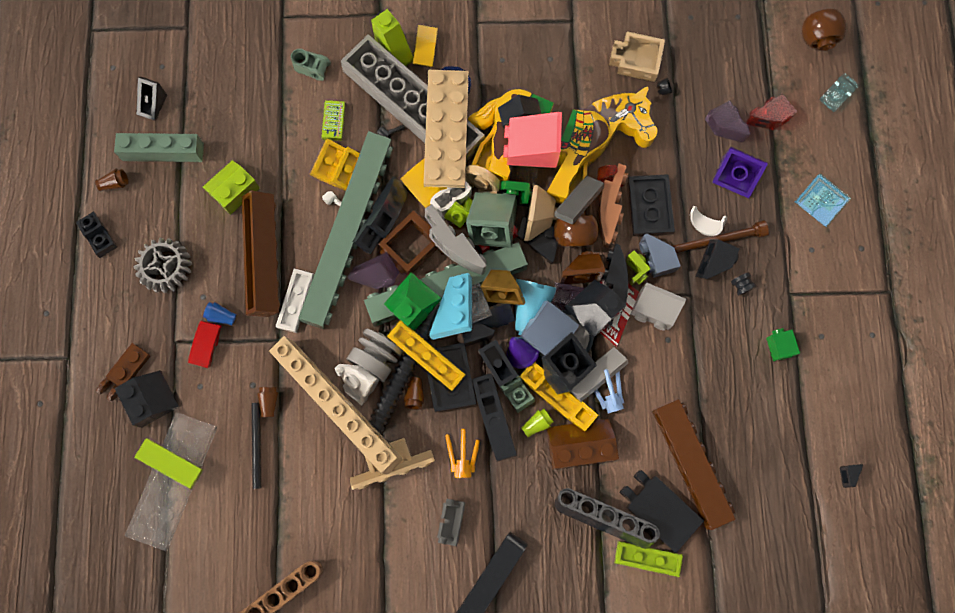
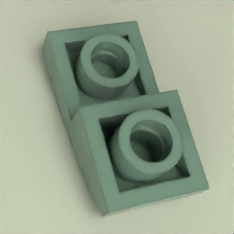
[494,371,535,413]

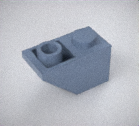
[639,234,680,278]

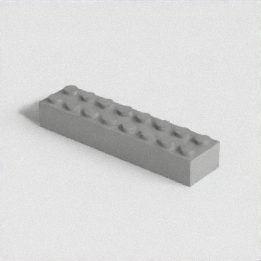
[341,35,485,162]

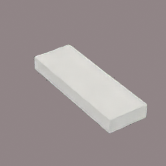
[276,269,314,333]

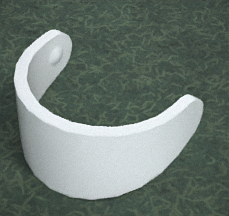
[690,206,727,236]

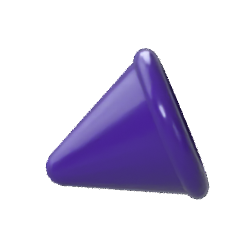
[507,337,540,369]

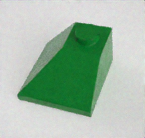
[384,273,442,331]

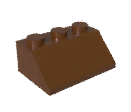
[546,419,619,470]

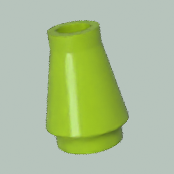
[521,409,554,438]

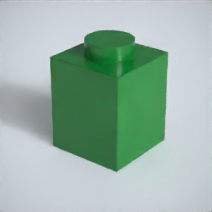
[766,328,800,362]

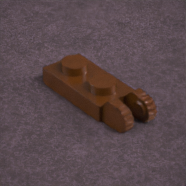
[96,343,151,402]

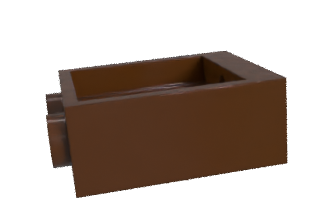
[379,211,438,276]

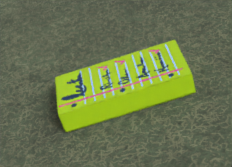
[322,101,346,141]

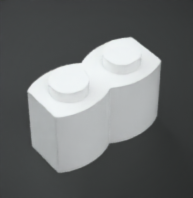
[430,181,471,219]

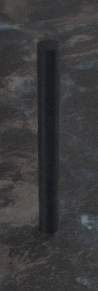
[251,403,261,489]

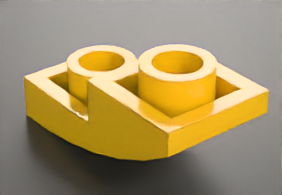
[413,25,437,67]

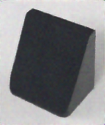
[840,464,863,488]

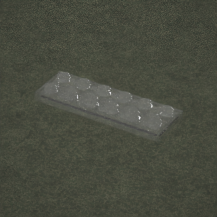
[125,412,217,551]

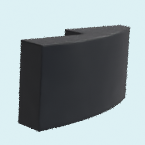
[76,211,117,258]

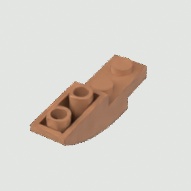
[598,164,628,248]

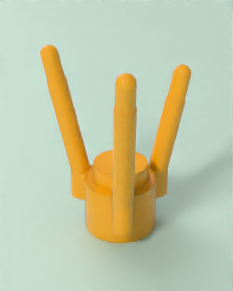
[445,428,480,478]

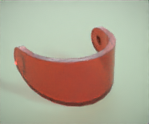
[597,165,625,187]

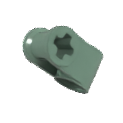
[291,49,331,81]

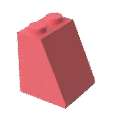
[503,112,562,168]

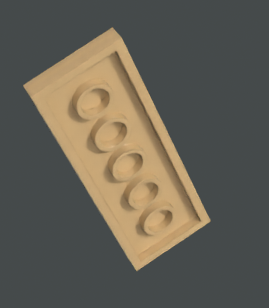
[424,70,468,188]

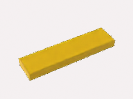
[386,320,465,391]

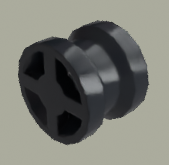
[731,272,757,296]

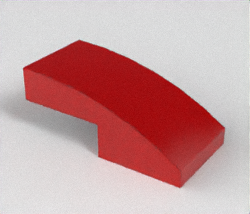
[188,320,222,368]

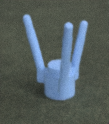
[594,369,624,413]

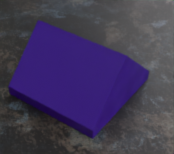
[712,147,768,198]

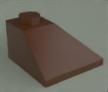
[559,251,605,286]

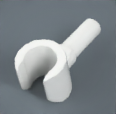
[322,191,342,206]

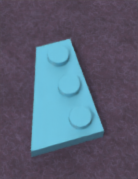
[429,273,472,339]

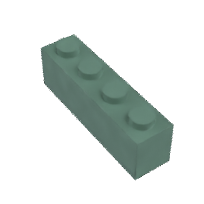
[114,133,204,162]

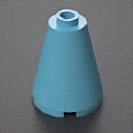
[515,279,556,335]

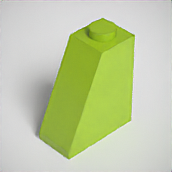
[371,9,414,66]

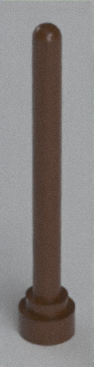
[673,220,769,253]

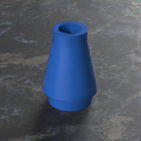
[203,302,237,326]

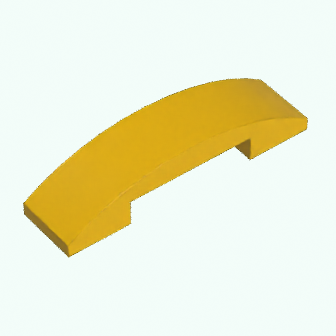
[520,363,598,432]

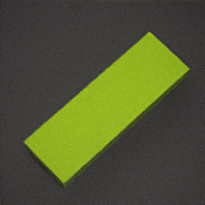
[134,438,203,489]
[614,541,683,577]

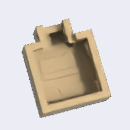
[609,32,665,82]

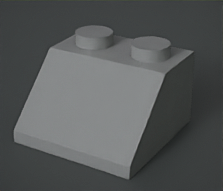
[631,283,686,330]

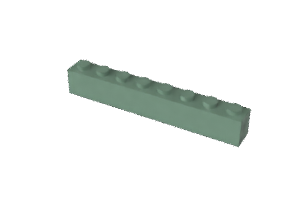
[364,242,528,327]

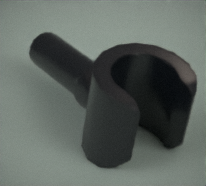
[377,124,405,139]

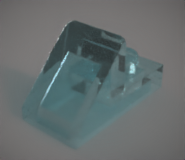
[819,73,860,112]

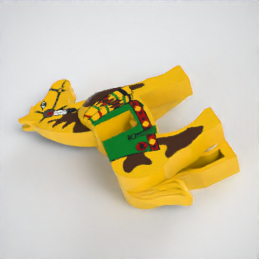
[467,87,657,204]

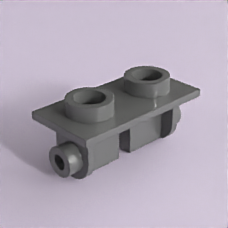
[436,499,466,546]

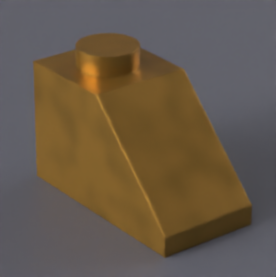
[481,269,525,305]

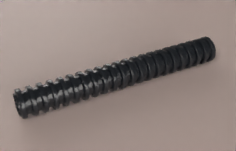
[368,304,439,435]

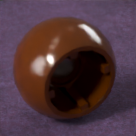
[802,9,846,51]
[554,211,599,246]

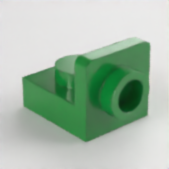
[500,181,532,204]

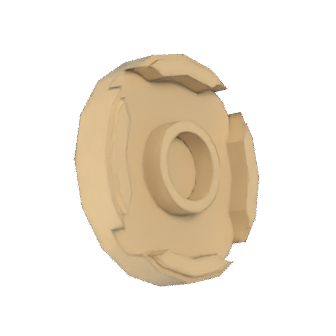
[465,165,501,194]

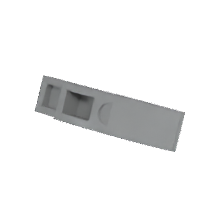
[425,205,487,275]

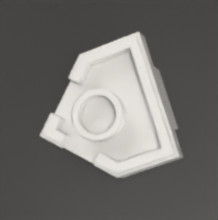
[335,364,379,405]

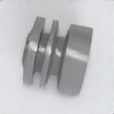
[346,329,403,382]

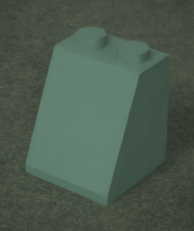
[466,192,517,248]

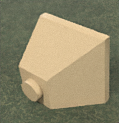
[524,185,557,241]

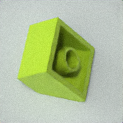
[203,160,260,215]

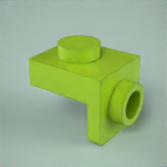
[444,197,473,228]
[625,251,650,286]

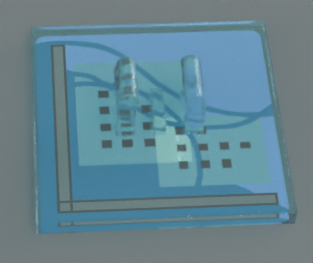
[795,173,851,227]

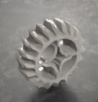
[134,238,192,293]

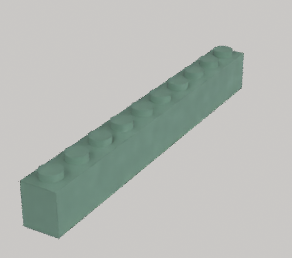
[299,131,393,330]

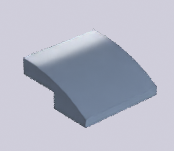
[520,301,579,355]

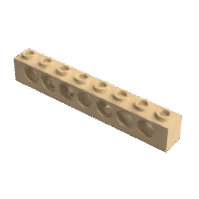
[269,336,403,474]

